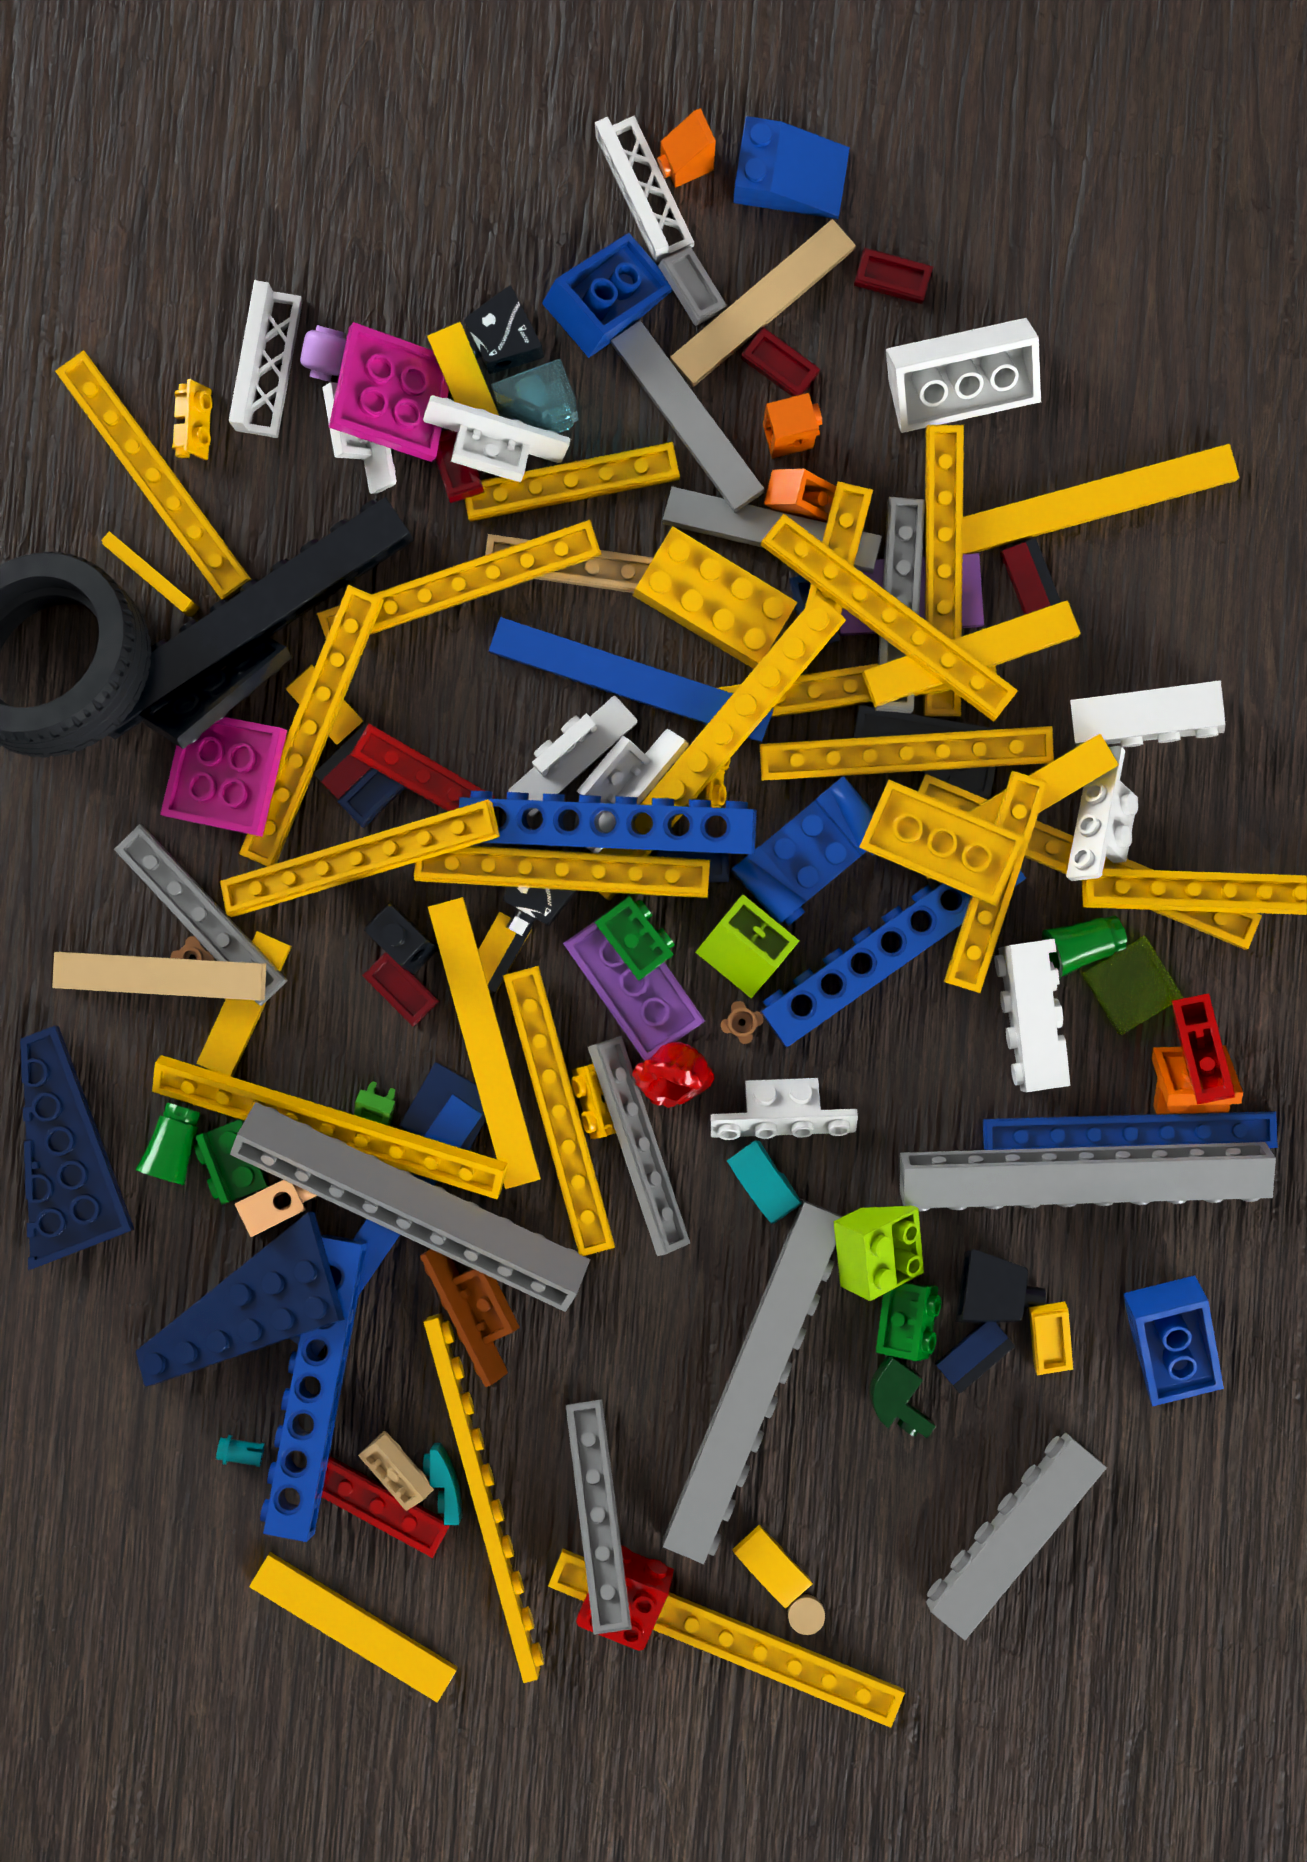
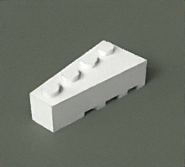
[1070,680,1226,747]
[994,939,1071,1092]

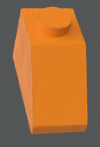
[657,108,716,188]
[764,469,836,523]

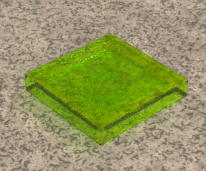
[1081,936,1184,1035]

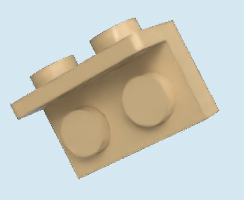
[358,1431,434,1511]

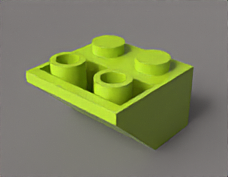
[695,894,799,998]
[833,1206,924,1301]

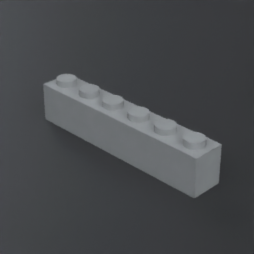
[926,1432,1107,1641]

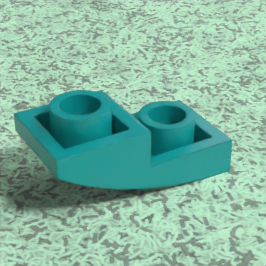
[727,1140,802,1224]
[423,1443,462,1525]

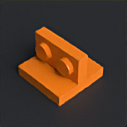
[1151,1045,1243,1115]

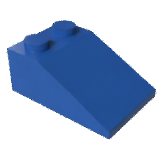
[733,116,850,219]
[542,233,673,358]
[1123,1275,1224,1407]

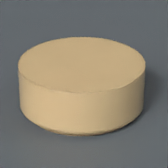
[788,1594,825,1635]

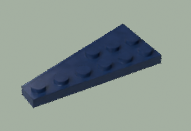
[20,1026,134,1271]
[136,1212,345,1387]

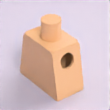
[234,1180,317,1237]

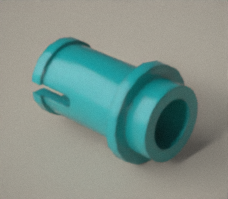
[216,1435,265,1467]

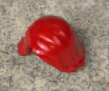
[632,1042,715,1108]

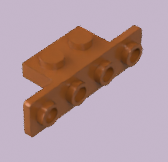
[420,1249,520,1387]

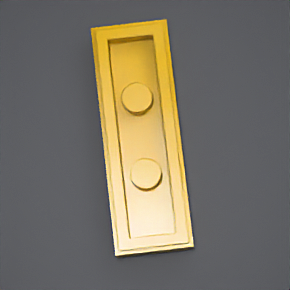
[427,322,499,416]
[101,531,199,617]

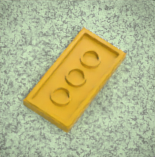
[859,780,1026,906]

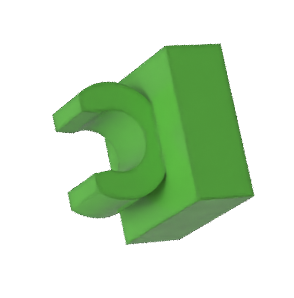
[354,1081,395,1126]

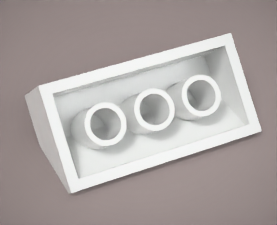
[886,318,1041,433]

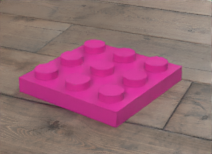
[329,322,449,462]
[160,717,287,837]

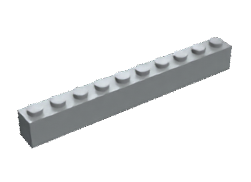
[230,1102,590,1312]
[900,1142,1276,1211]
[663,1199,843,1564]

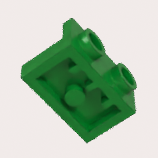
[594,896,675,981]
[194,1119,269,1205]
[876,1282,941,1361]

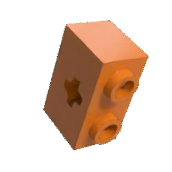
[763,393,822,459]

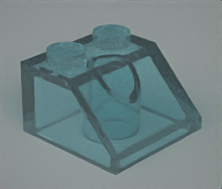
[491,359,579,433]

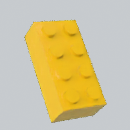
[632,526,798,669]

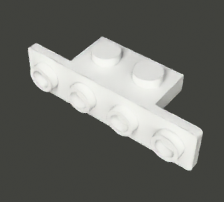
[322,382,396,494]
[423,395,570,483]
[509,696,637,817]
[577,729,689,853]
[1066,746,1138,881]
[711,1078,858,1140]

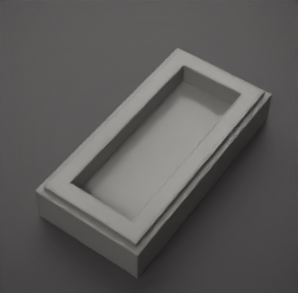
[658,246,727,326]

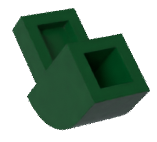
[869,1355,936,1438]

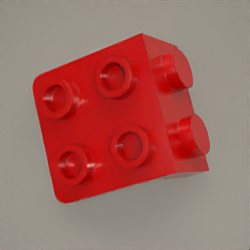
[576,1545,674,1651]

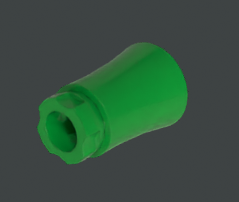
[1042,915,1127,978]
[135,1102,200,1185]

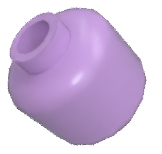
[300,325,346,382]

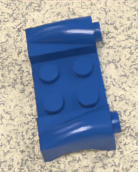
[731,776,874,926]

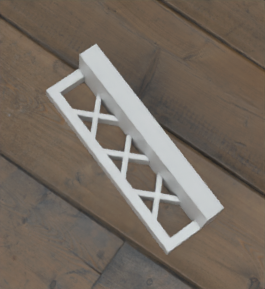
[595,116,694,264]
[229,280,303,438]

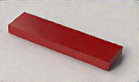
[350,723,495,811]
[322,1456,450,1558]

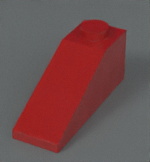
[1172,993,1235,1105]

